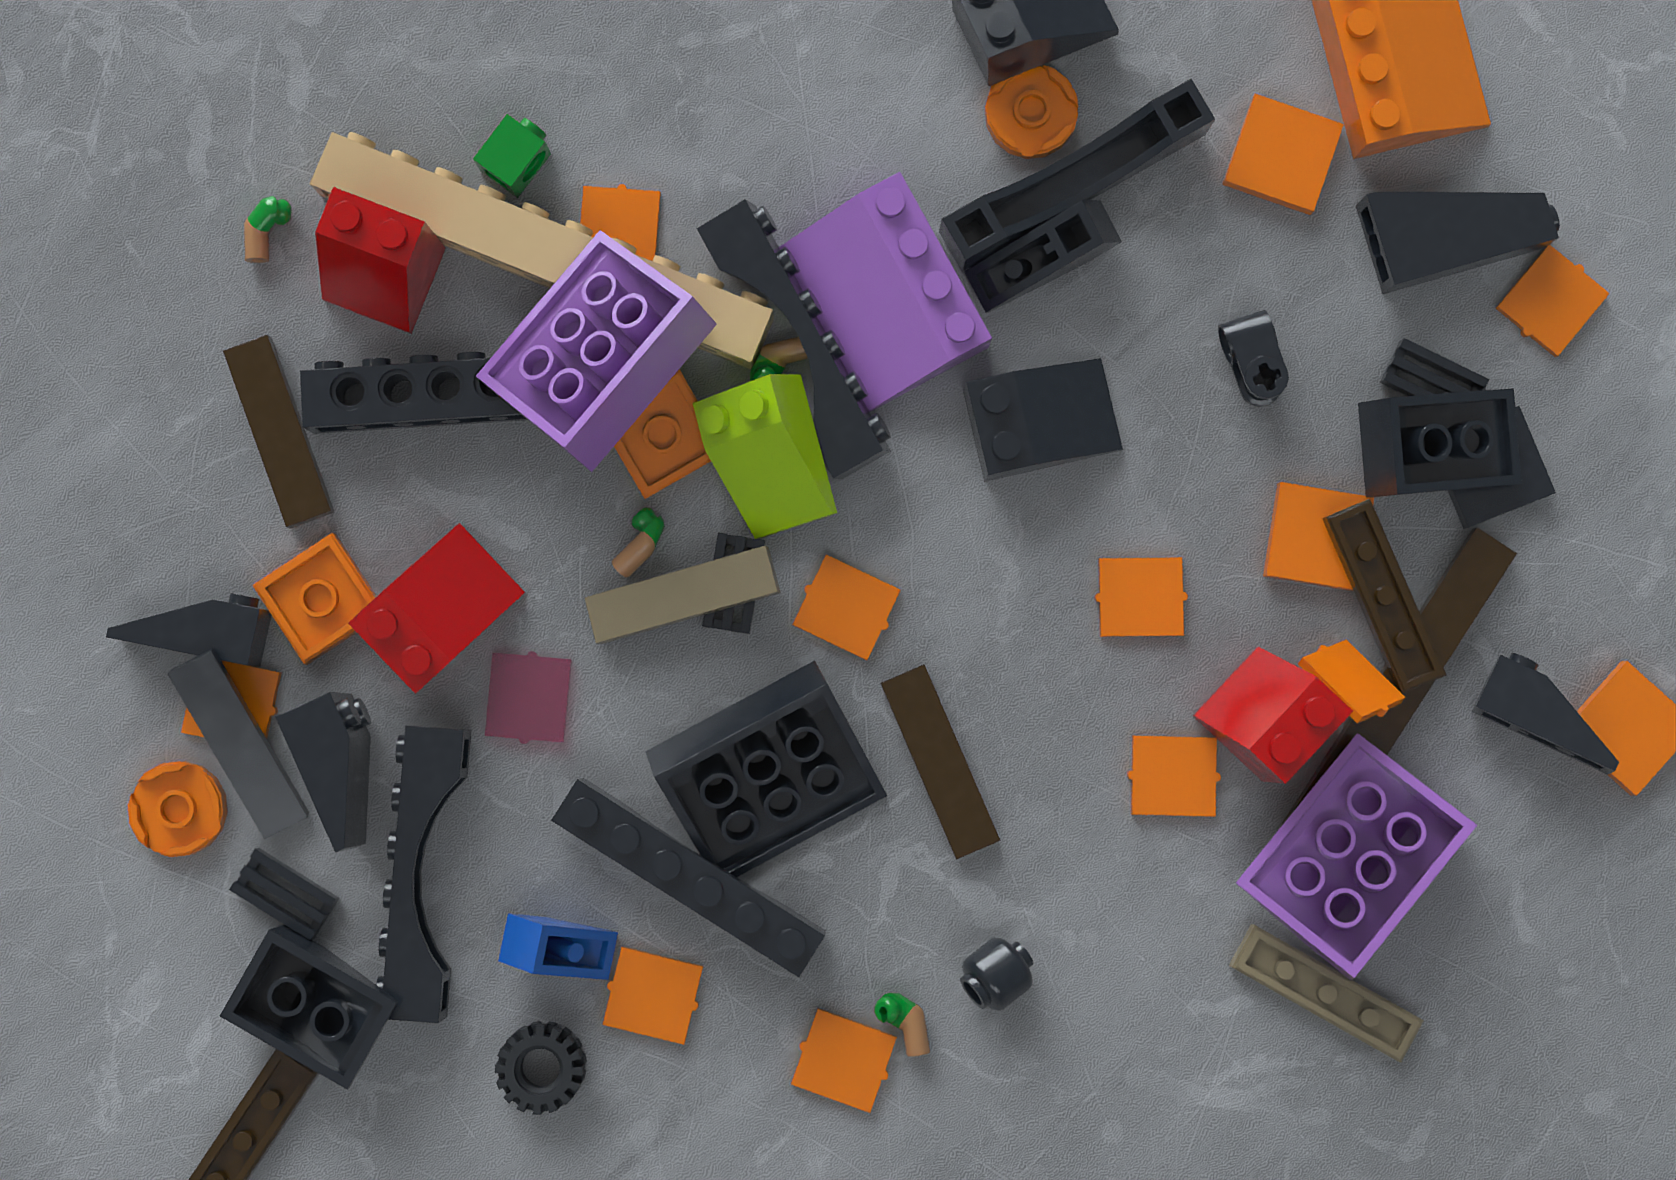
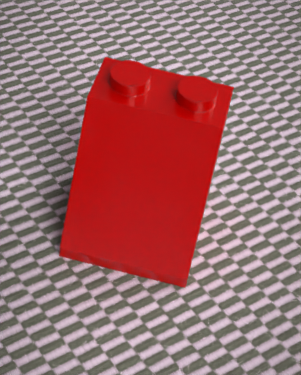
[315,187,446,334]
[1193,647,1353,784]

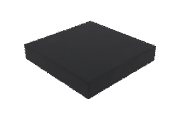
[1447,406,1556,529]

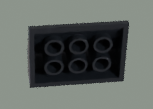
[645,660,887,877]

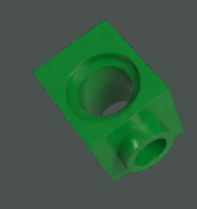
[473,114,551,198]

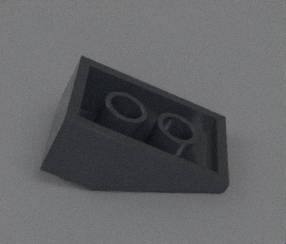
[952,0,1119,86]
[963,358,1123,482]
[1358,388,1522,498]
[275,692,371,853]
[220,925,399,1090]

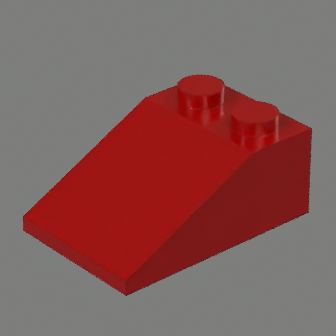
[348,523,525,694]

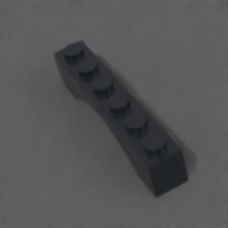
[939,78,1215,272]
[696,199,891,479]
[376,726,472,1023]
[551,778,825,977]

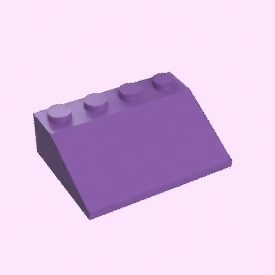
[779,172,992,412]
[476,230,717,472]
[1236,733,1477,980]

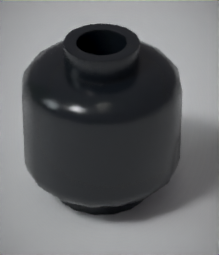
[960,937,1033,1011]

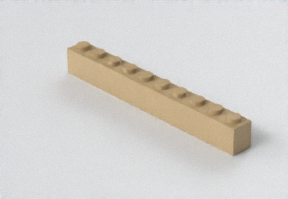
[310,132,774,369]

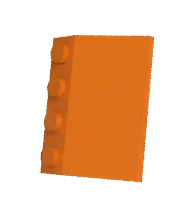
[1312,0,1491,159]

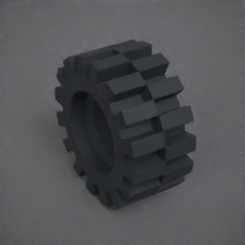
[495,1021,587,1115]

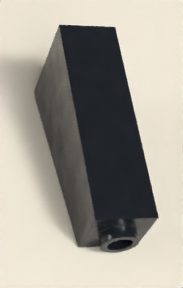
[1356,192,1560,294]

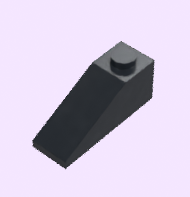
[964,200,1122,313]
[106,593,272,667]
[1471,653,1619,775]

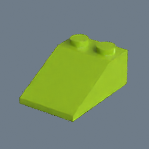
[693,374,837,539]

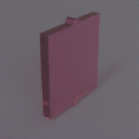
[485,651,572,744]

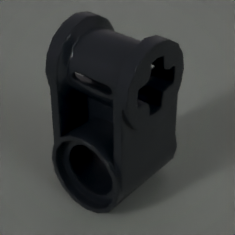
[1218,310,1289,407]

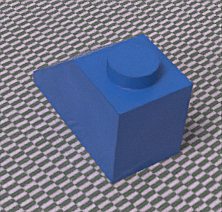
[498,913,618,980]

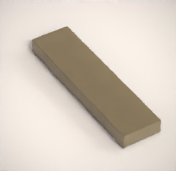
[585,545,781,644]
[1229,924,1424,1063]

